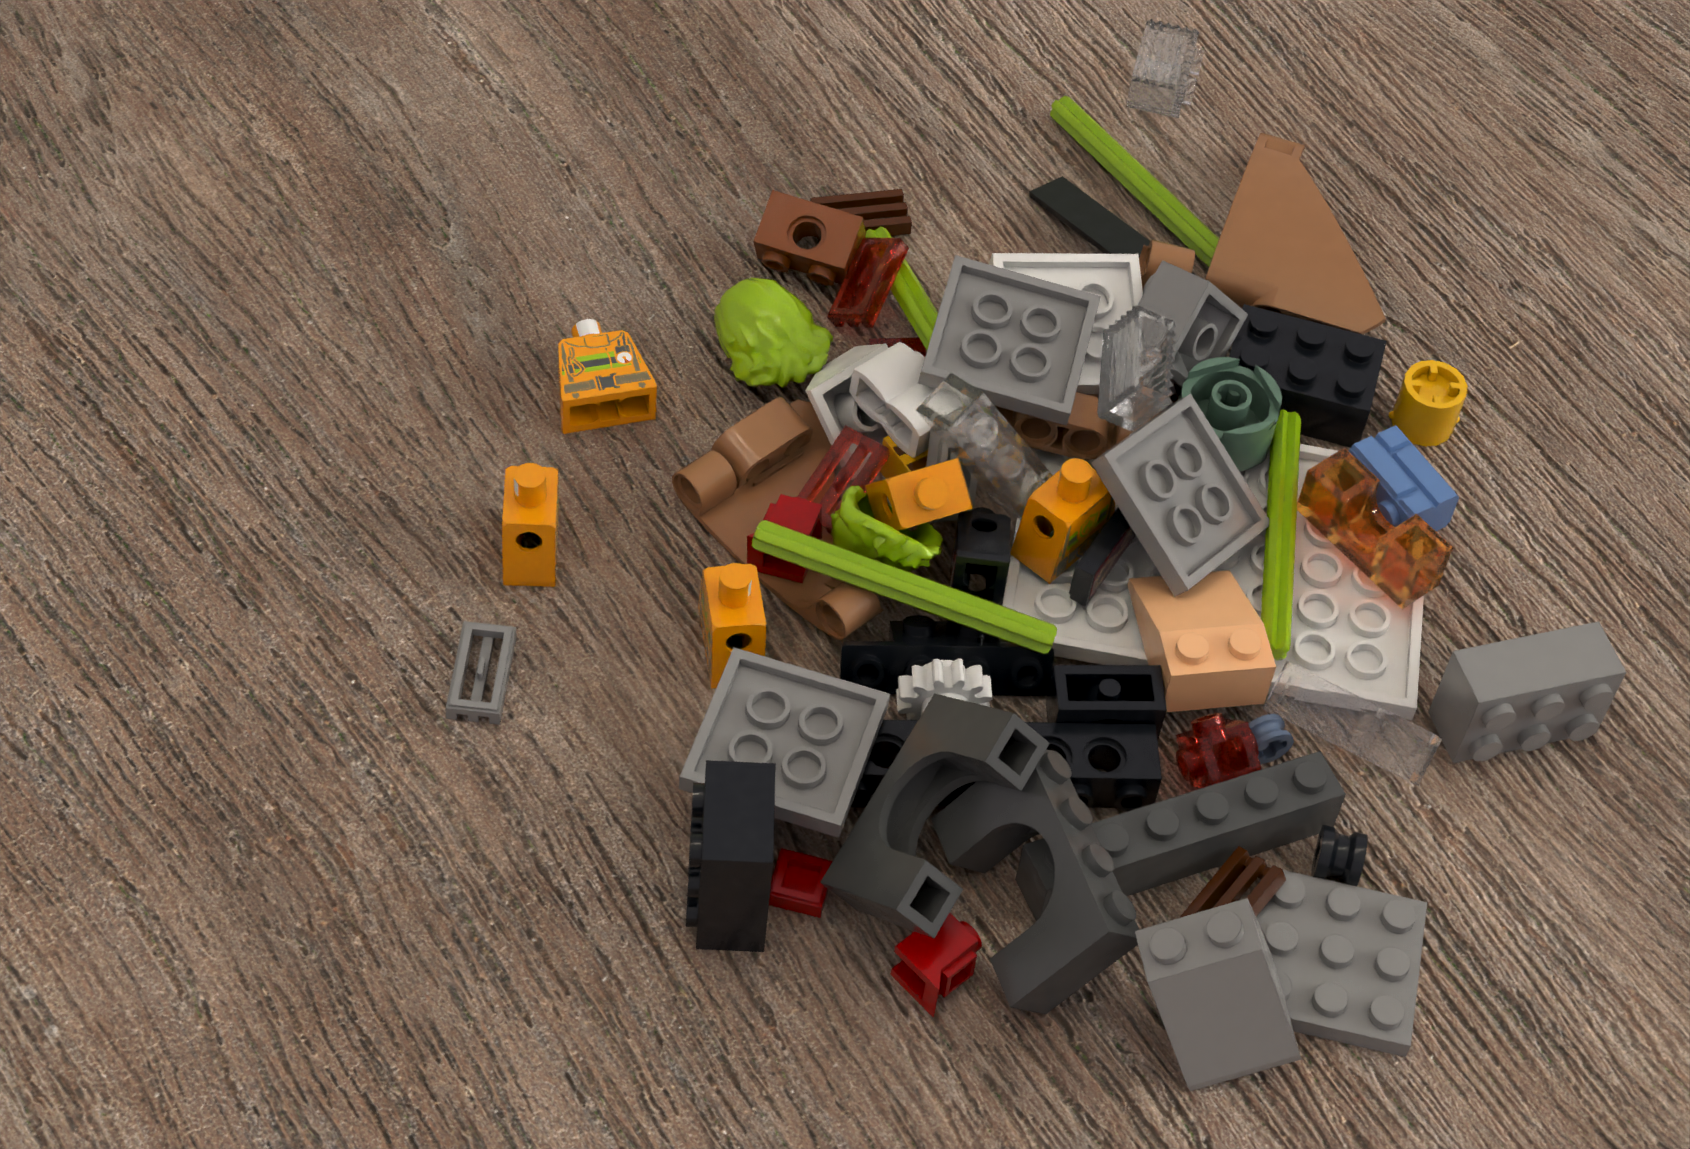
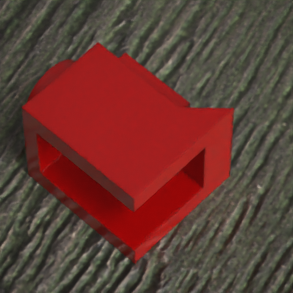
[747,494,823,584]
[890,913,982,1018]

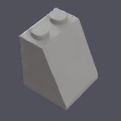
[1135,898,1302,1091]

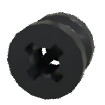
[1311,825,1368,886]

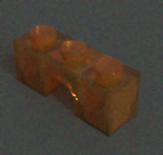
[1297,448,1453,609]

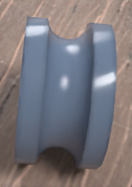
[1239,714,1294,764]

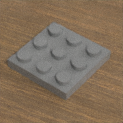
[918,255,1101,426]
[1091,393,1269,597]
[679,647,890,838]
[1256,866,1427,1057]

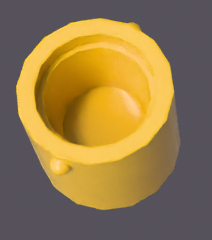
[1388,360,1468,447]

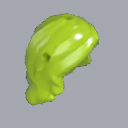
[714,277,833,387]
[831,485,943,572]

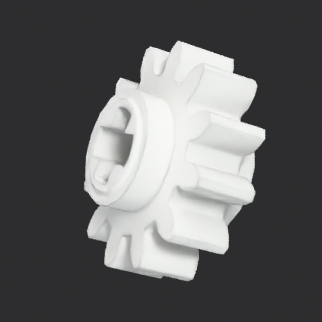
[896,658,993,720]

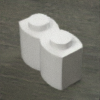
[849,342,966,458]

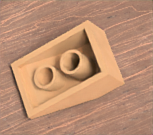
[1127,570,1276,712]

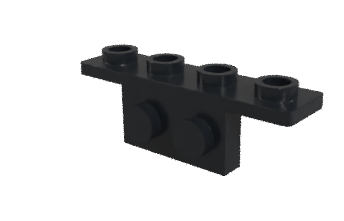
[839,615,1054,696]

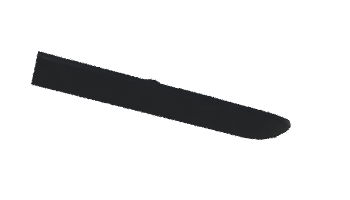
[1029,176,1195,275]

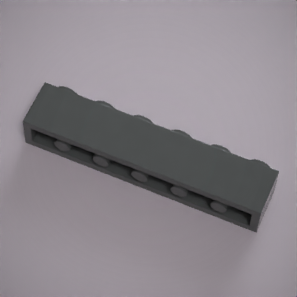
[1015,751,1346,921]

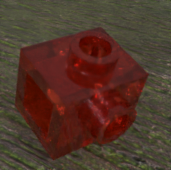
[1176,713,1262,788]

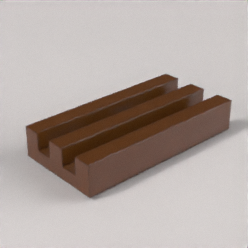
[810,189,912,243]
[1179,846,1286,918]

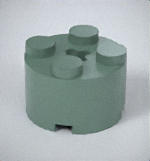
[1178,357,1282,472]

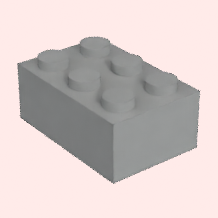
[1428,621,1626,763]

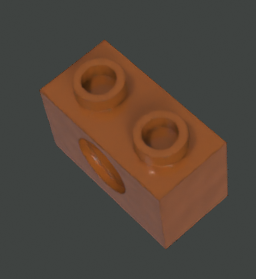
[753,190,866,286]

